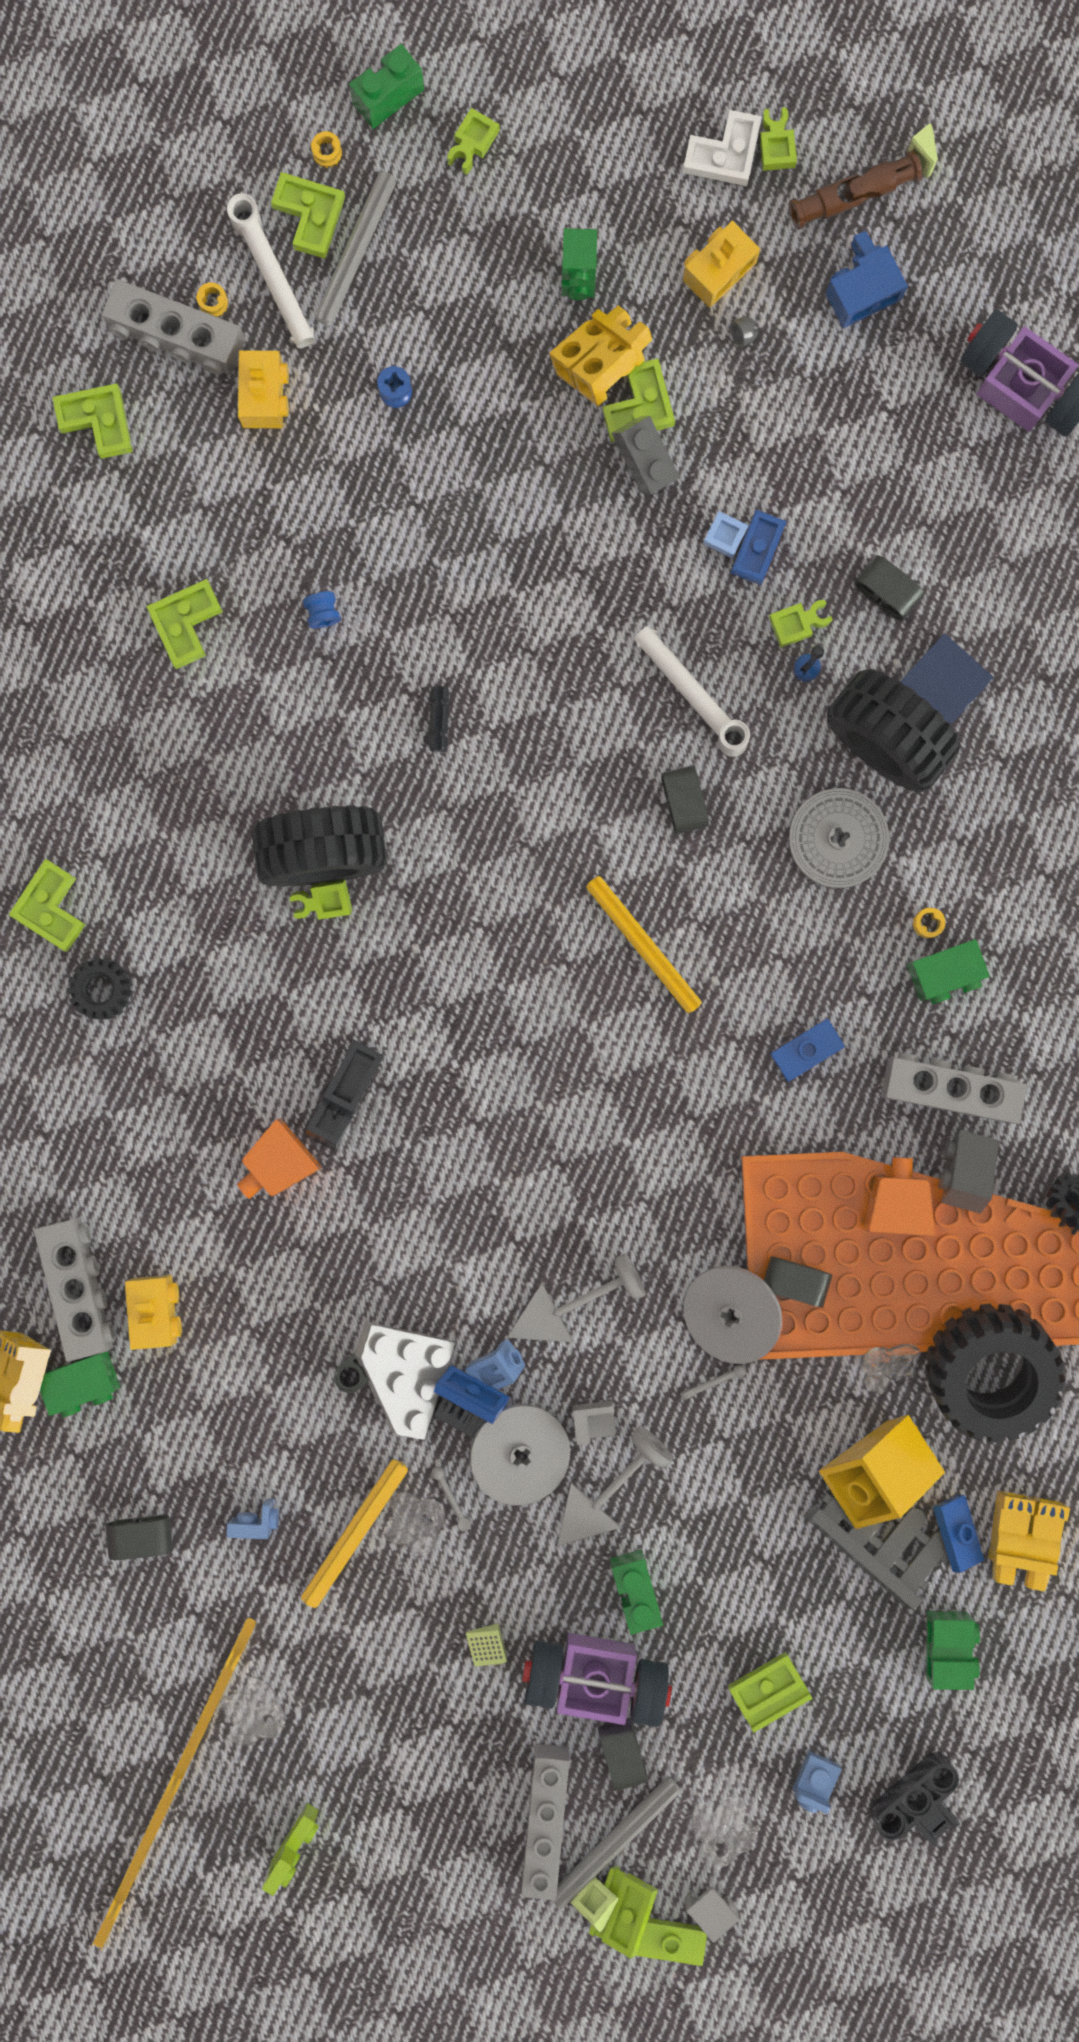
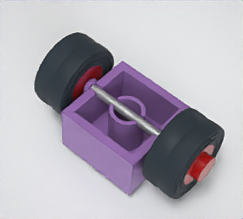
[960,309,1079,437]
[522,1633,672,1727]

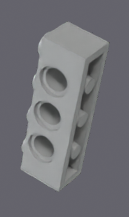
[101,279,246,376]
[880,1052,1027,1124]
[33,1217,116,1362]
[522,1743,569,1900]

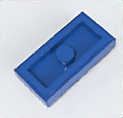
[730,509,787,586]
[770,1018,845,1082]
[433,1365,510,1424]
[933,1494,984,1573]

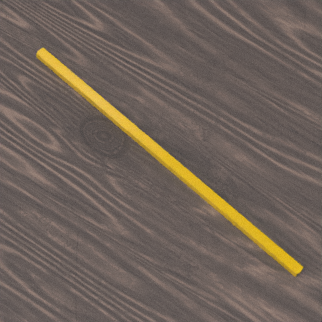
[91,1618,257,1951]

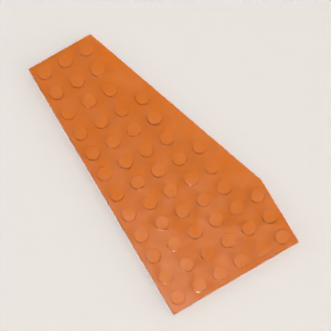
[741,1151,1079,1360]

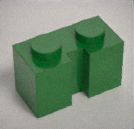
[349,43,424,129]
[561,228,597,301]
[906,939,990,1005]
[40,1351,121,1418]
[610,1549,663,1635]
[926,1611,980,1690]

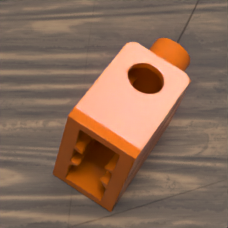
[237,1119,322,1199]
[864,1157,935,1236]

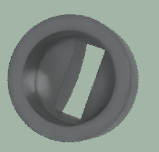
[730,316,759,347]

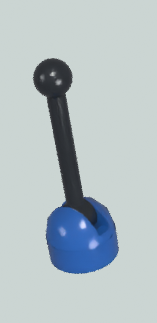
[793,645,824,682]

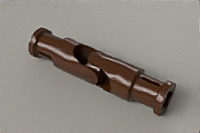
[788,150,922,230]

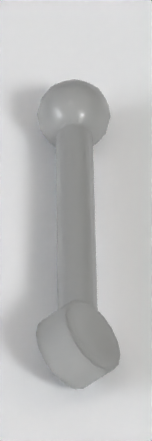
[680,1364,746,1400]
[431,1466,471,1531]

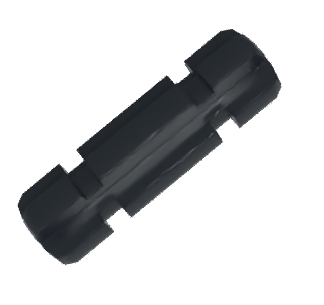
[429,686,449,752]

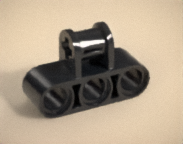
[870,1752,960,1847]

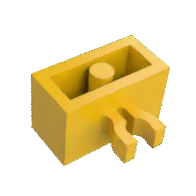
[682,220,760,308]
[238,350,289,428]
[125,1275,182,1350]

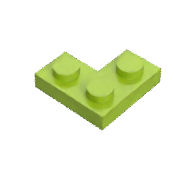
[271,172,345,259]
[602,358,675,443]
[52,383,133,459]
[146,579,223,669]
[8,859,86,952]
[261,1803,319,1896]

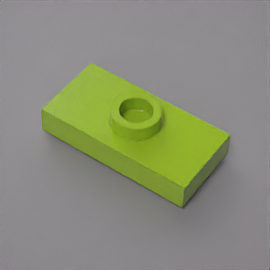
[636,1918,707,1966]

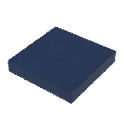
[900,633,994,724]

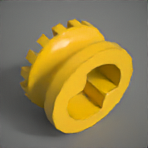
[311,131,342,168]
[196,282,228,317]
[912,907,946,939]

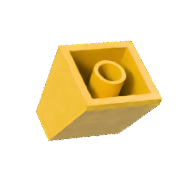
[819,1415,945,1529]

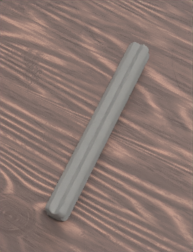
[315,171,396,326]
[552,1777,680,1909]

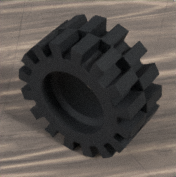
[67,958,133,1020]

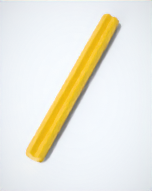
[586,876,701,1013]
[301,1459,408,1608]

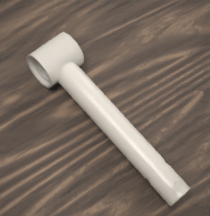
[227,193,315,348]
[634,626,750,757]

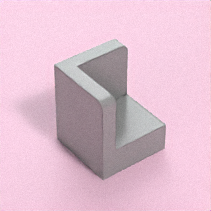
[572,1401,616,1445]
[684,1887,740,1943]

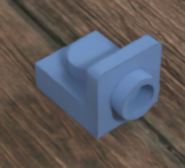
[465,1339,525,1390]
[227,1499,279,1539]
[793,1751,842,1814]

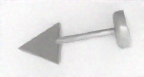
[507,1253,646,1342]
[557,1426,673,1546]

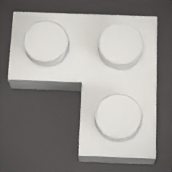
[683,110,762,186]

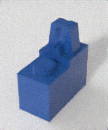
[825,231,908,329]

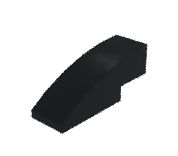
[305,1040,384,1151]

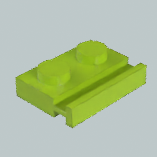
[728,1652,813,1733]
[588,1866,658,1959]

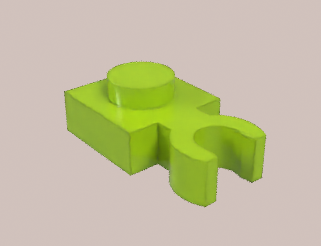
[759,107,797,171]
[447,108,500,175]
[768,600,833,648]
[289,879,352,920]

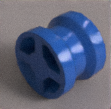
[377,366,412,408]
[302,591,341,629]

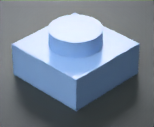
[703,511,749,559]

